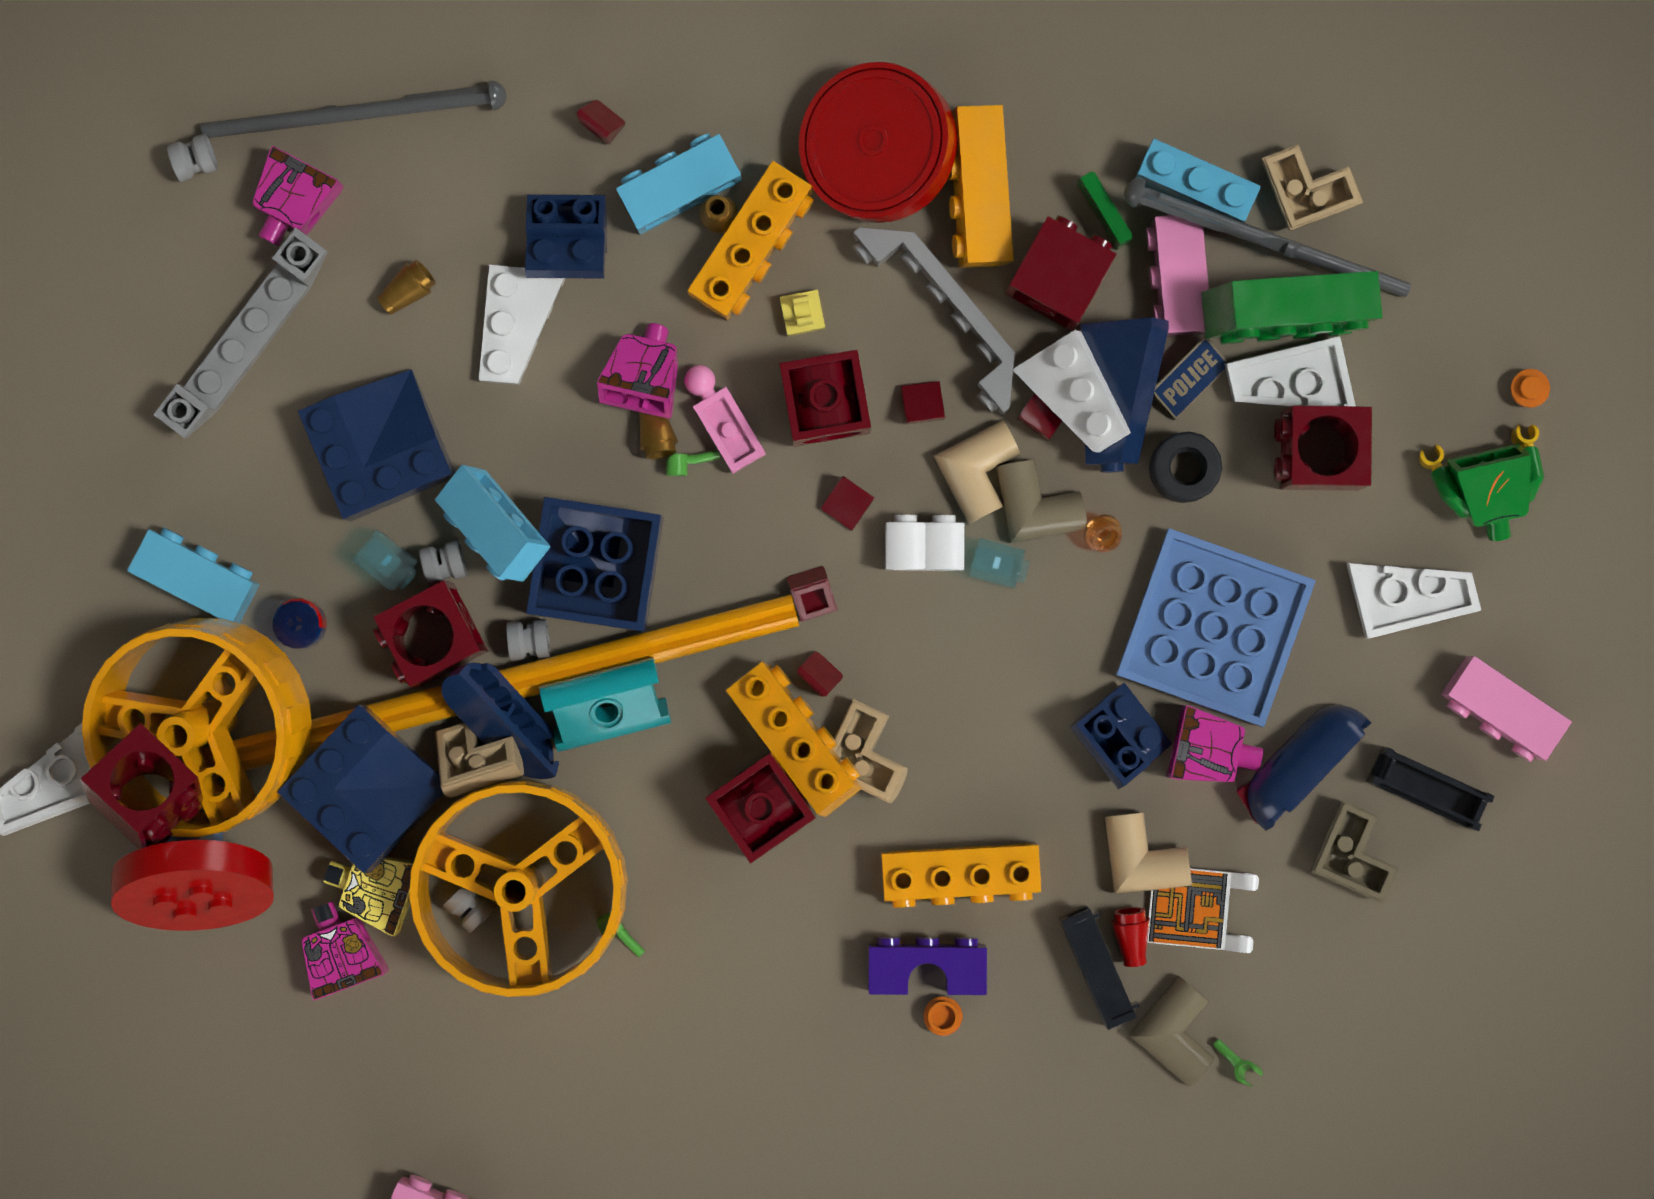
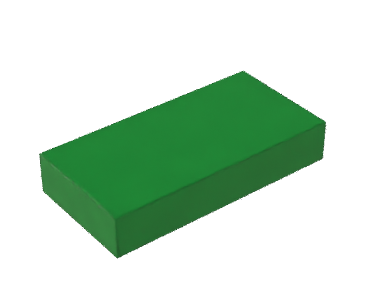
[1077,171,1132,250]

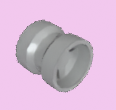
[167,133,218,182]
[419,539,468,586]
[507,619,551,661]
[443,887,498,934]

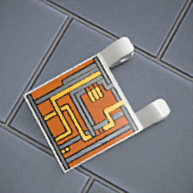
[1147,868,1259,953]

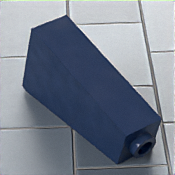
[1081,317,1169,473]

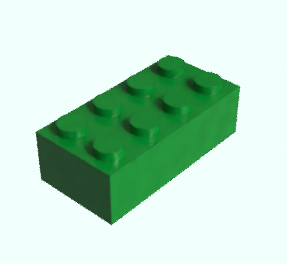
[1201,271,1383,345]

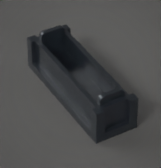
[1366,746,1495,831]
[1059,906,1140,1030]

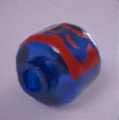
[272,598,327,649]

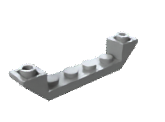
[154,227,328,439]
[852,227,1015,416]

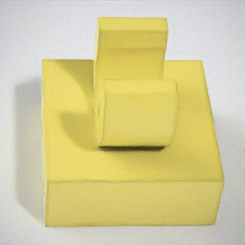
[780,289,825,337]

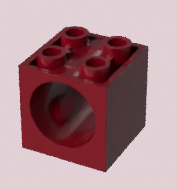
[1005,215,1117,332]
[779,349,871,447]
[1274,406,1372,491]
[372,580,489,687]
[80,723,203,849]
[705,752,816,864]

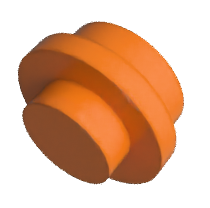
[1510,369,1550,408]
[923,996,963,1036]

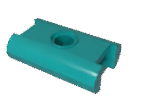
[539,657,672,752]

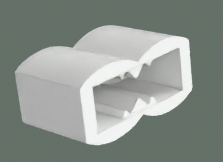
[885,515,964,571]

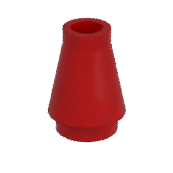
[1111,907,1150,967]

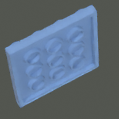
[1116,528,1316,727]

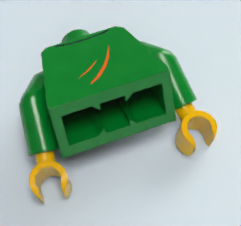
[1419,425,1544,541]

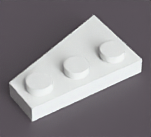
[1013,330,1131,452]
[1224,336,1356,406]
[1346,563,1482,639]

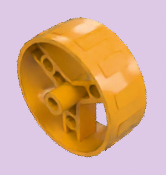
[82,618,312,837]
[409,780,628,997]

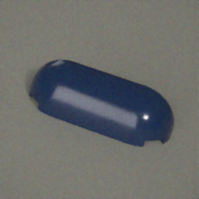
[441,662,559,779]
[1248,705,1372,831]

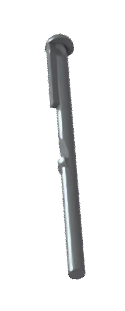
[201,81,506,138]
[1124,178,1411,297]

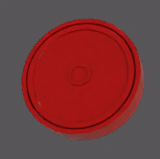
[799,62,957,223]
[111,840,274,931]

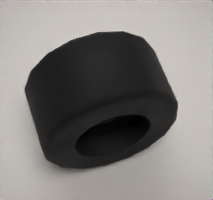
[1149,431,1223,503]

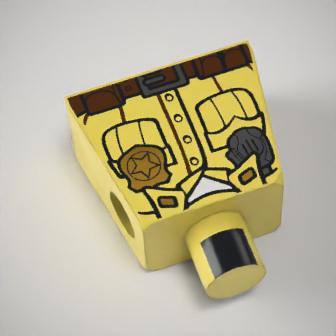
[324,856,414,936]

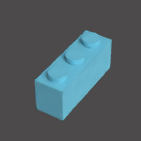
[616,133,742,235]
[1134,138,1261,223]
[435,465,551,582]
[127,527,260,623]

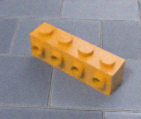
[948,105,1014,268]
[687,161,814,321]
[726,661,862,817]
[881,843,1041,908]

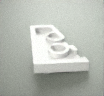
[479,265,566,385]
[0,723,90,836]

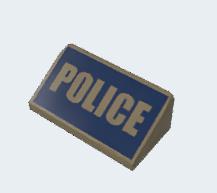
[1153,336,1228,420]

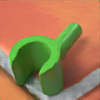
[666,450,720,476]
[597,912,645,957]
[1213,1039,1263,1087]

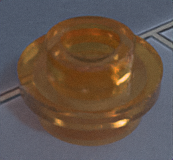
[1083,514,1122,552]

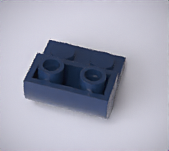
[525,194,607,279]
[1070,683,1172,789]

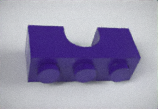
[868,937,987,995]

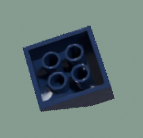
[298,369,456,522]
[526,497,664,632]
[277,704,444,873]

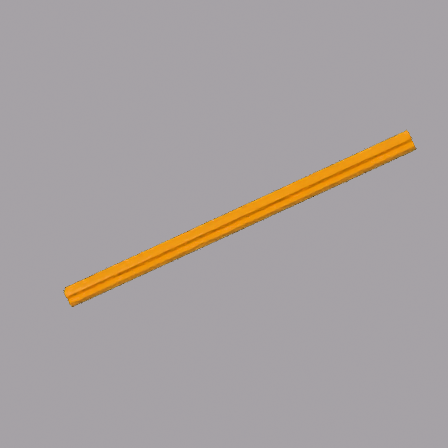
[203,595,799,778]

